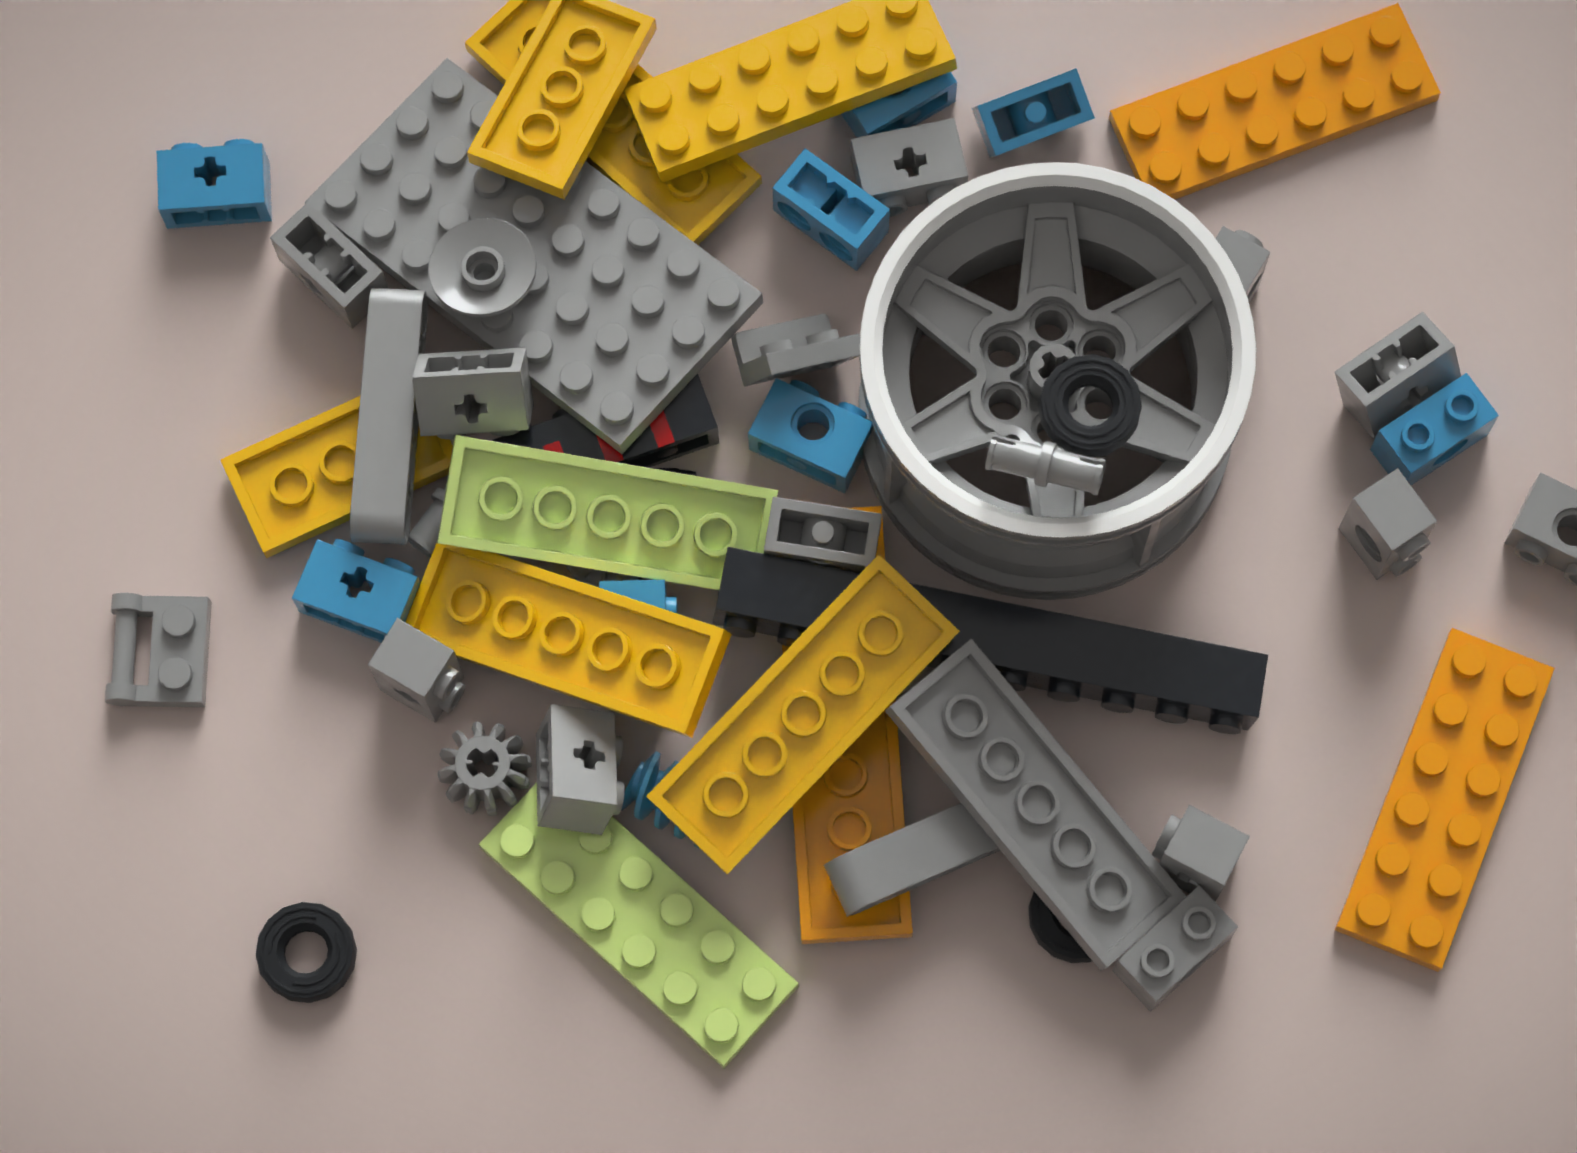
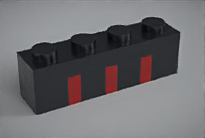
[492,374,719,468]

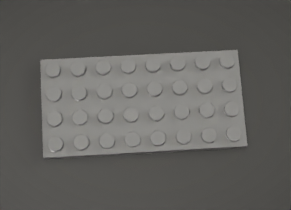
[305,58,764,454]

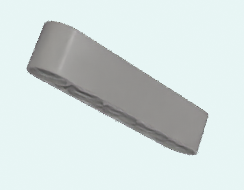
[350,288,428,545]
[824,803,1001,917]

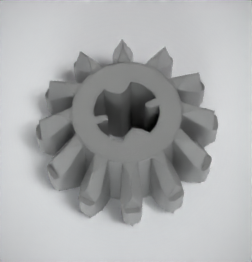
[438,722,532,816]

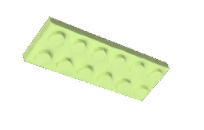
[437,435,778,590]
[479,782,799,1069]

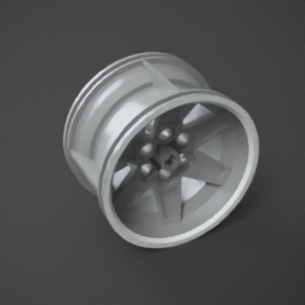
[858,162,1256,600]

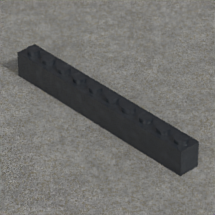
[712,547,1268,734]

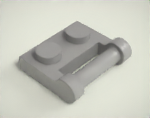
[105,593,212,707]

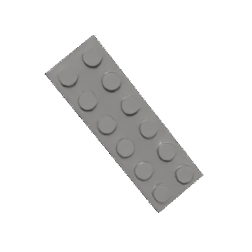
[885,639,1187,971]

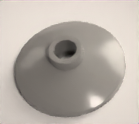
[428,218,537,317]

